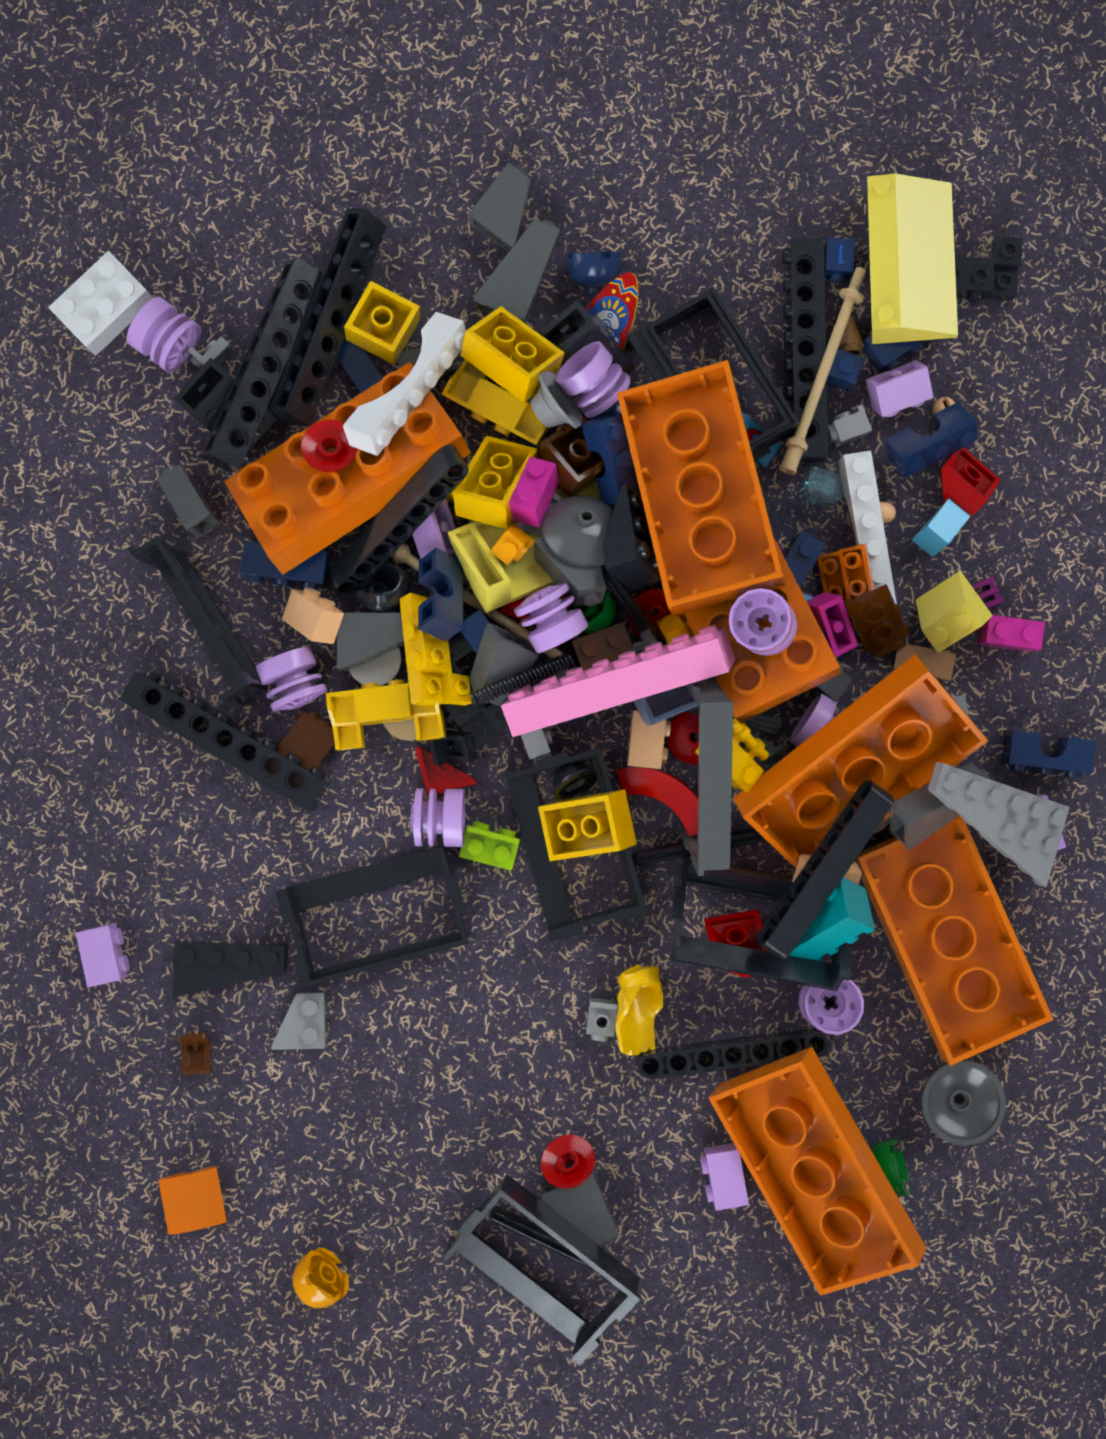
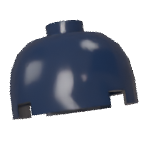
[567,251,622,293]

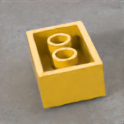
[460,306,564,403]
[453,436,538,529]
[538,789,637,861]

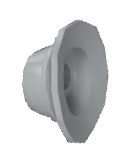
[530,371,582,428]

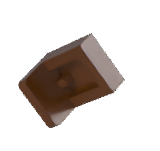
[178,1031,212,1077]

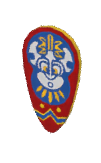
[590,272,639,350]

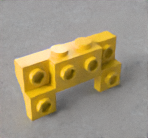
[442,360,550,447]
[399,593,472,706]
[326,680,446,751]

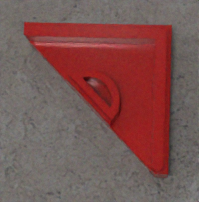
[415,747,477,797]

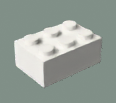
[48,251,153,356]

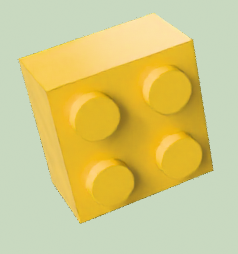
[344,281,420,365]

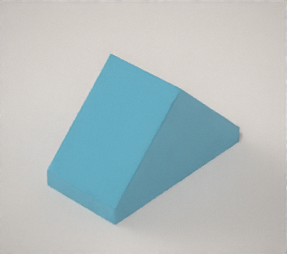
[912,498,970,557]

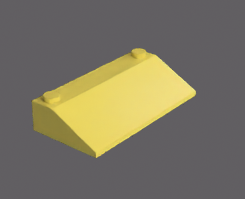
[867,174,958,344]
[448,482,615,613]

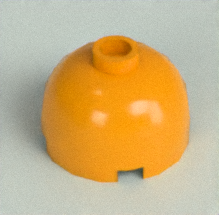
[292,1248,349,1308]

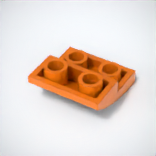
[817,544,874,607]
[158,1165,227,1235]

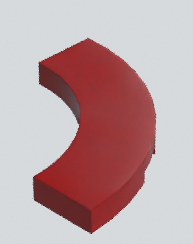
[616,766,698,837]

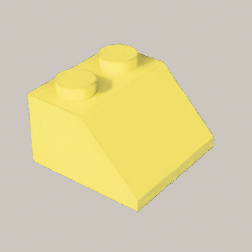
[915,570,993,653]

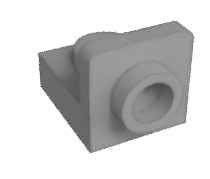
[187,337,234,370]

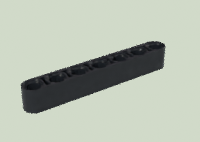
[326,445,469,599]
[757,780,894,959]
[637,1028,830,1079]

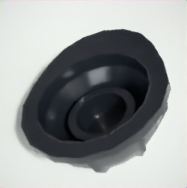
[552,763,596,800]

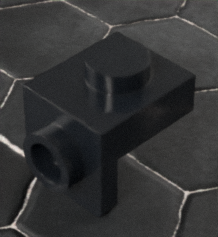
[429,730,477,766]

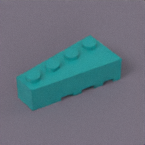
[789,877,875,962]

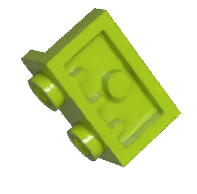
[459,821,520,871]

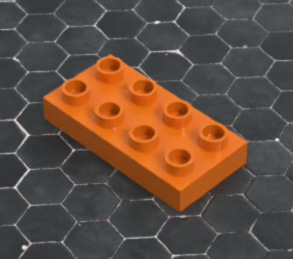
[617,360,786,615]
[224,362,471,575]
[684,538,842,723]
[733,654,988,868]
[855,816,1054,1066]
[708,1047,926,1296]

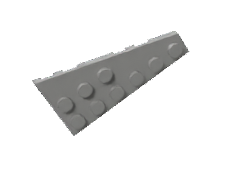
[928,762,1070,887]

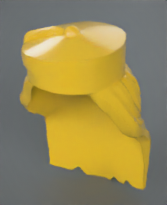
[615,964,663,1056]

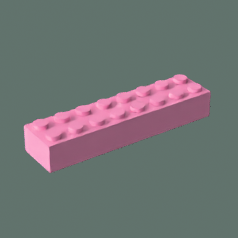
[501,625,736,737]

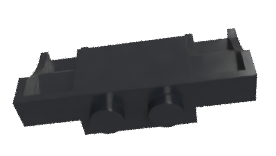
[955,236,1023,302]
[443,632,509,750]

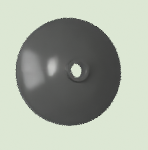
[542,495,614,568]
[921,1060,1006,1145]

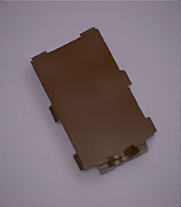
[844,584,910,658]
[268,710,335,788]

